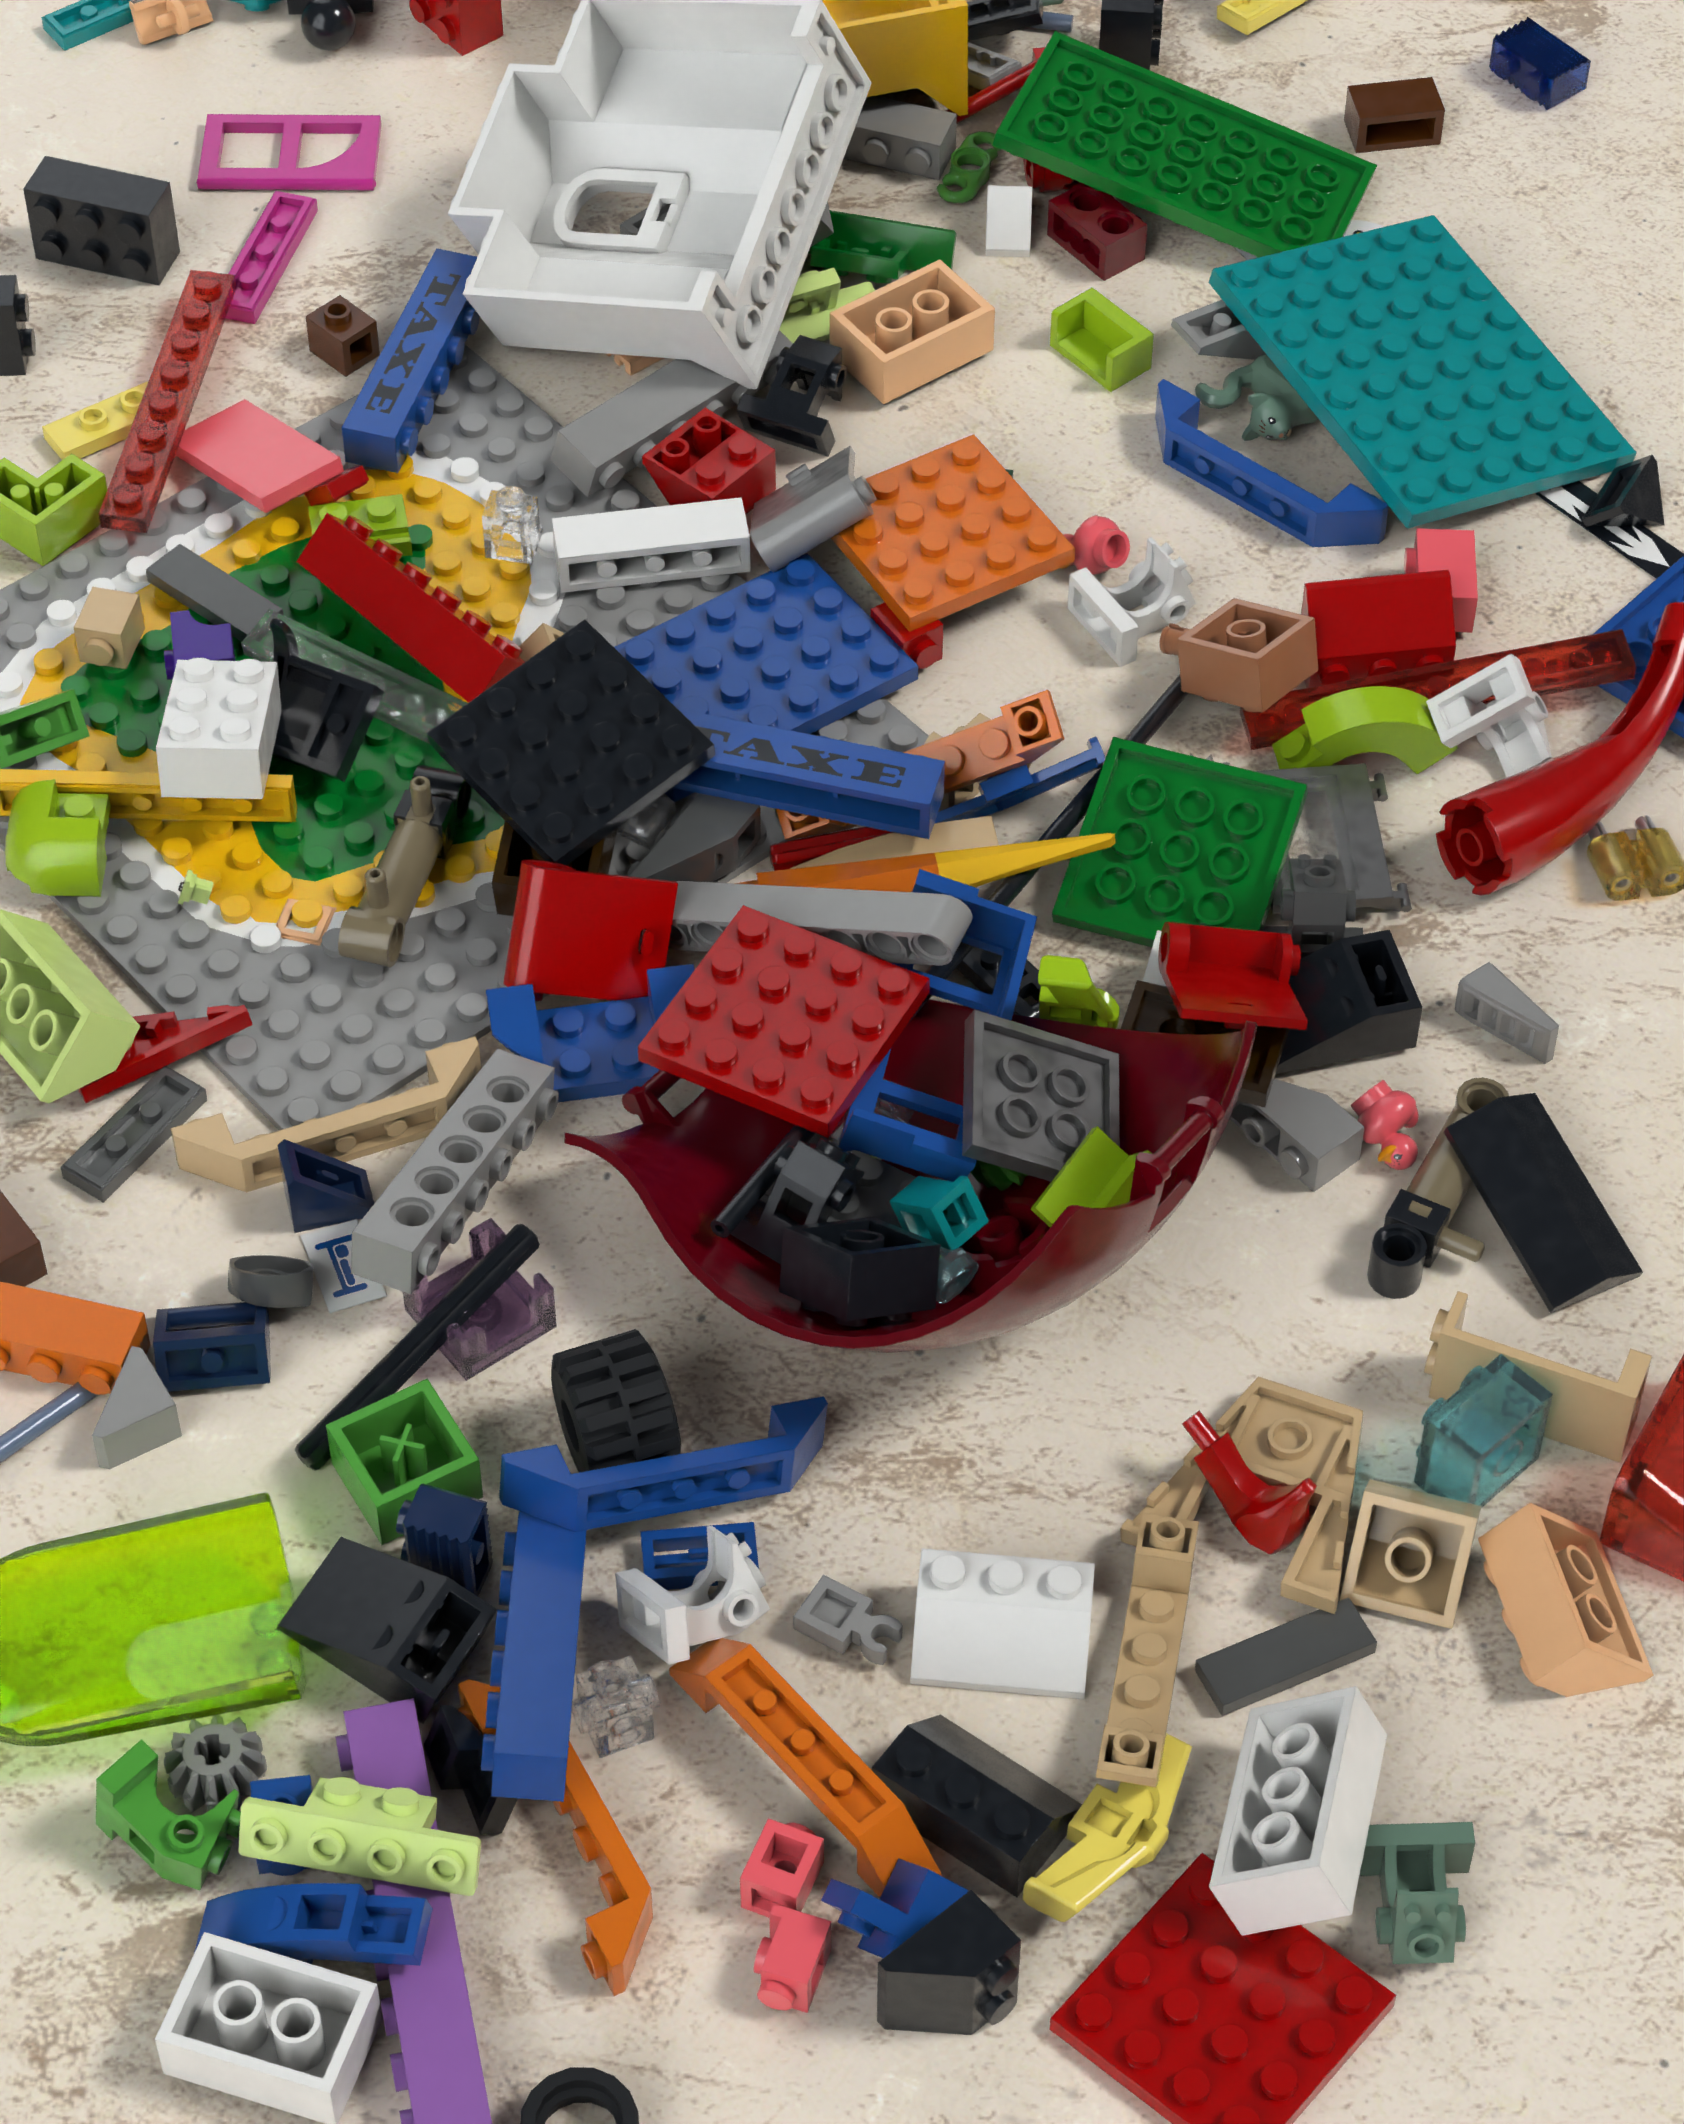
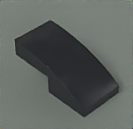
[424,1705,518,1835]

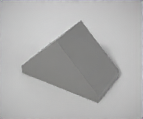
[92,1346,182,1469]

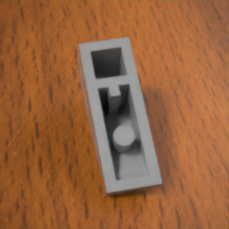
[1171,300,1265,360]

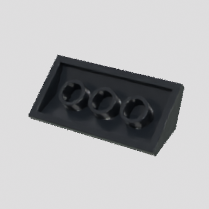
[1444,1093,1643,1313]

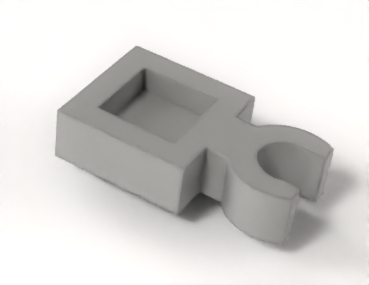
[793,1574,902,1665]

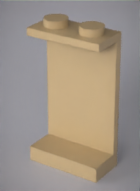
[1424,1291,1652,1463]

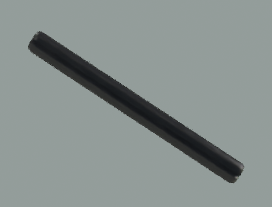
[295,1224,540,1471]

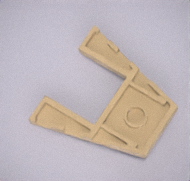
[1120,1376,1363,1614]

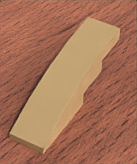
[790,816,999,869]

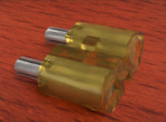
[1587,815,1684,901]

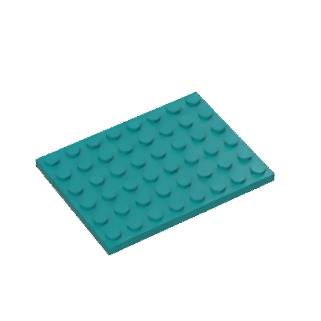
[1208,215,1637,529]

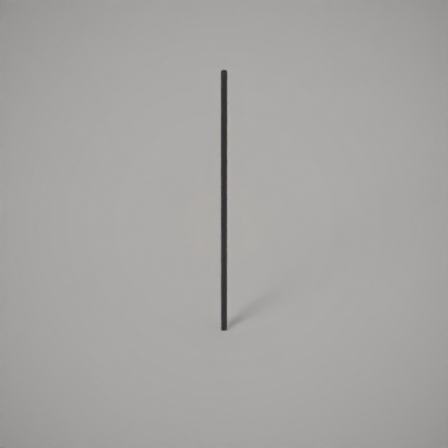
[710,674,1189,1238]

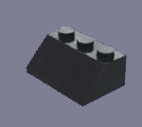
[872,1714,1082,1898]

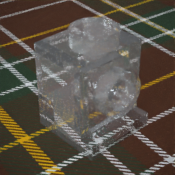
[482,486,543,564]

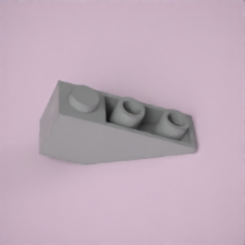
[1230,1078,1365,1192]

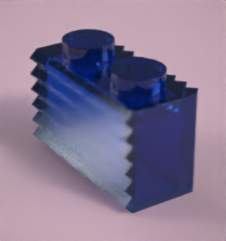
[1489,17,1591,110]

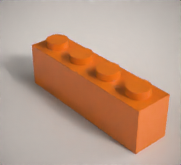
[0,1282,151,1395]

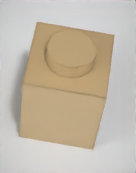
[74,587,145,669]

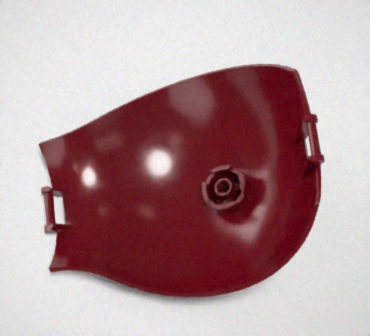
[564,999,1257,1353]

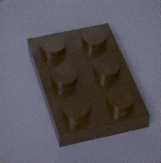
[1121,980,1289,1107]

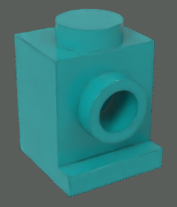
[889,1176,989,1253]

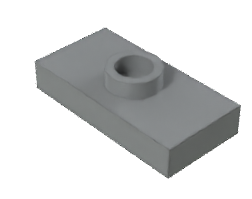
[968,42,1022,90]

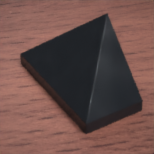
[1582,455,1664,527]

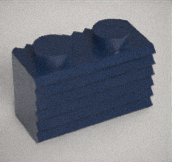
[396,1484,493,1596]

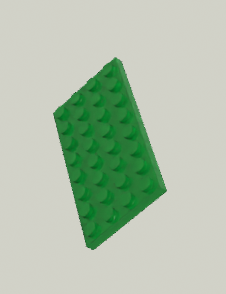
[992,31,1377,258]

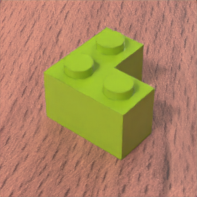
[0,454,112,566]

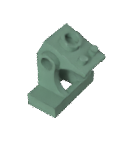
[1359,1822,1475,1964]

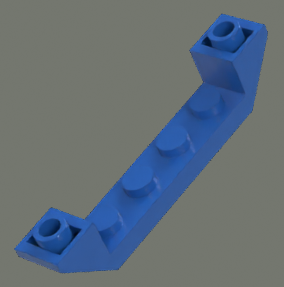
[1155,379,1389,547]
[499,1396,828,1532]

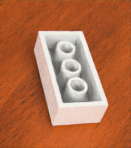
[1209,1686,1387,1936]

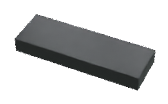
[146,544,284,647]
[61,1066,207,1203]
[1195,1597,1377,1716]

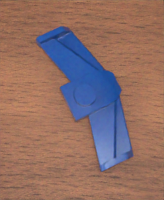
[934,736,1105,824]

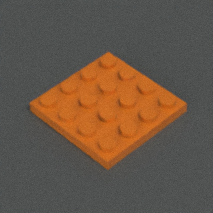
[831,434,1075,632]

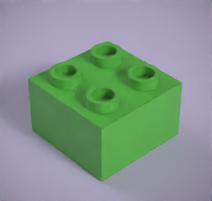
[326,1378,483,1545]

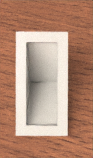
[986,185,1032,257]

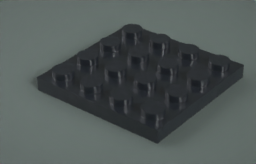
[427,619,715,865]

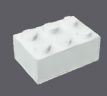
[156,658,282,799]
[155,1932,383,2124]

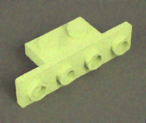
[779,268,875,343]
[238,1777,481,1896]

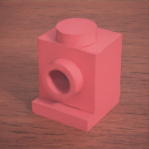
[740,1818,824,1918]
[754,1903,831,2013]

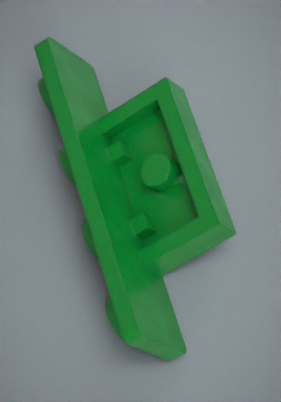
[808,210,956,283]

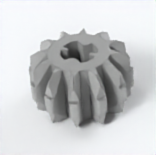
[164,1711,267,1813]

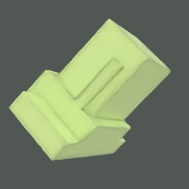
[178,870,214,905]

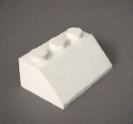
[910,1548,1095,1699]

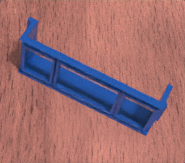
[838,869,1037,1182]

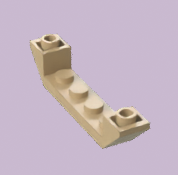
[171,1036,481,1193]
[1096,1513,1199,1787]

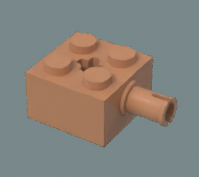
[1159,598,1318,712]

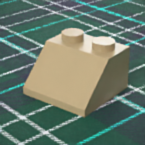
[1339,1479,1481,1629]

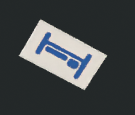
[300,1219,387,1313]

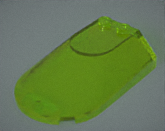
[0,1493,307,1747]

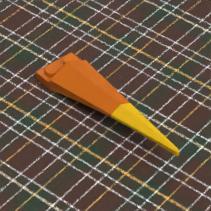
[734,833,1116,892]

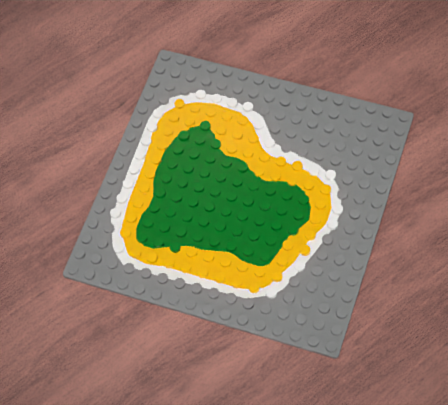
[0,345,929,1130]

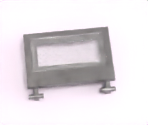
[1255,763,1412,914]

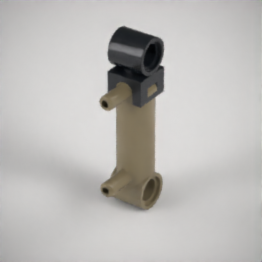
[338,765,472,967]
[1367,1077,1509,1299]

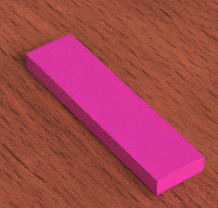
[211,191,318,324]

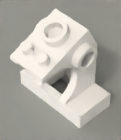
[1068,537,1196,667]
[1426,654,1552,778]
[615,1525,770,1665]

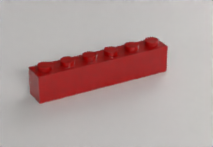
[296,513,525,703]

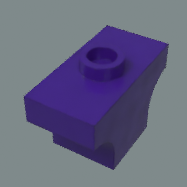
[164,610,236,680]

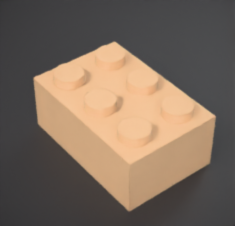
[830,259,995,404]

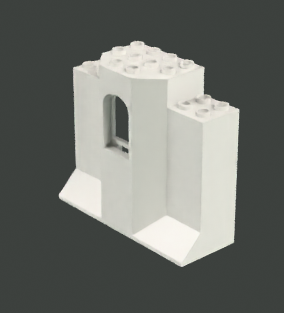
[448,0,872,389]

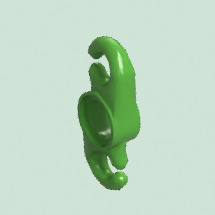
[937,131,1001,203]

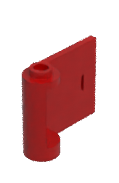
[503,860,678,1001]
[1158,922,1308,1030]

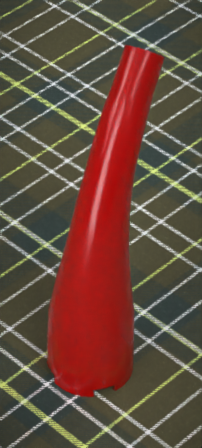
[1436,602,1684,896]

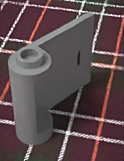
[750,446,877,572]

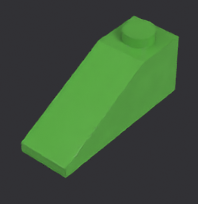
[0,689,90,769]

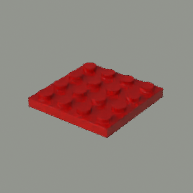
[638,905,930,1138]
[1050,1853,1396,2124]

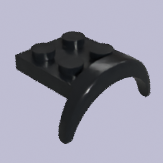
[269,618,385,782]

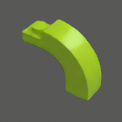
[1272,686,1458,774]

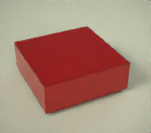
[304,465,369,506]

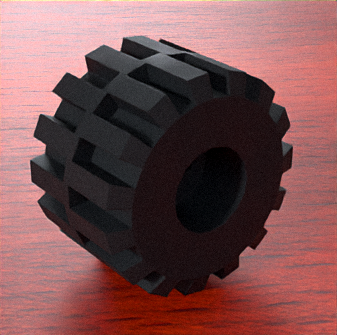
[551,1329,681,1472]

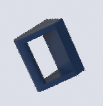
[153,1302,271,1392]

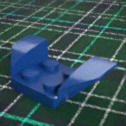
[486,964,694,1103]

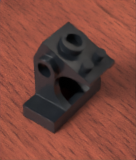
[737,335,847,457]
[731,1138,865,1264]

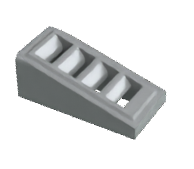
[1455,962,1559,1064]

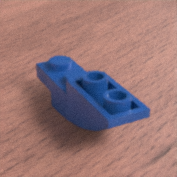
[194,1883,433,1966]

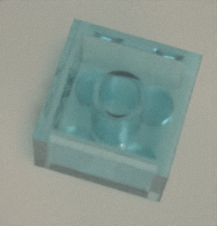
[1414,1354,1553,1508]

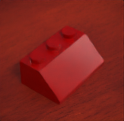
[1301,570,1456,694]

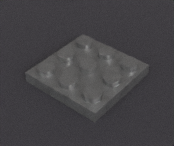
[962,1010,1120,1182]

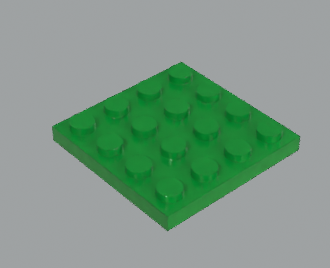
[1052,737,1308,947]

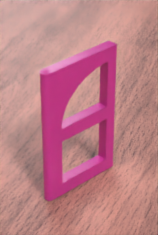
[196,114,381,190]

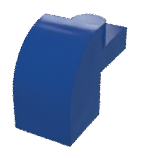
[821,1858,969,1958]

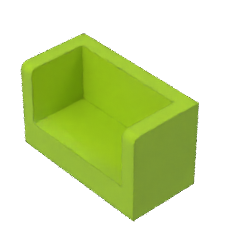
[1050,287,1154,392]

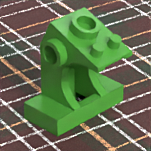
[96,1739,241,1890]

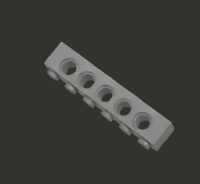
[351,1049,559,1294]

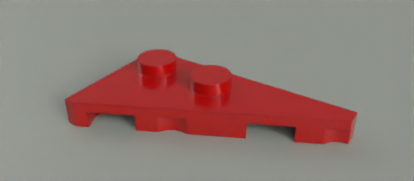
[78,1004,253,1103]

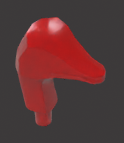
[1182,1410,1317,1555]

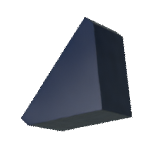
[277,1139,374,1233]

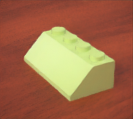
[0,909,141,1103]

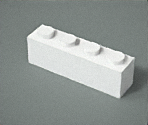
[552,497,751,593]

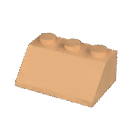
[1478,1503,1654,1697]

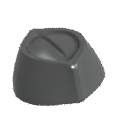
[228,1255,313,1308]

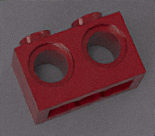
[1047,183,1147,281]

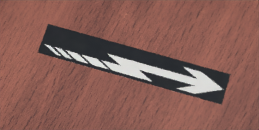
[1534,481,1684,579]

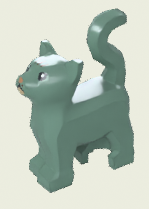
[1195,353,1318,441]

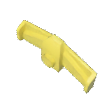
[1023,1733,1192,1922]

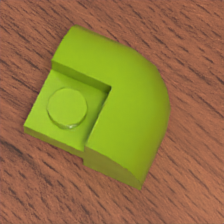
[5,779,111,897]

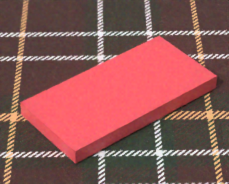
[167,399,344,513]

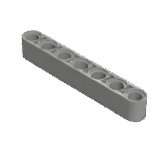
[668,881,973,966]

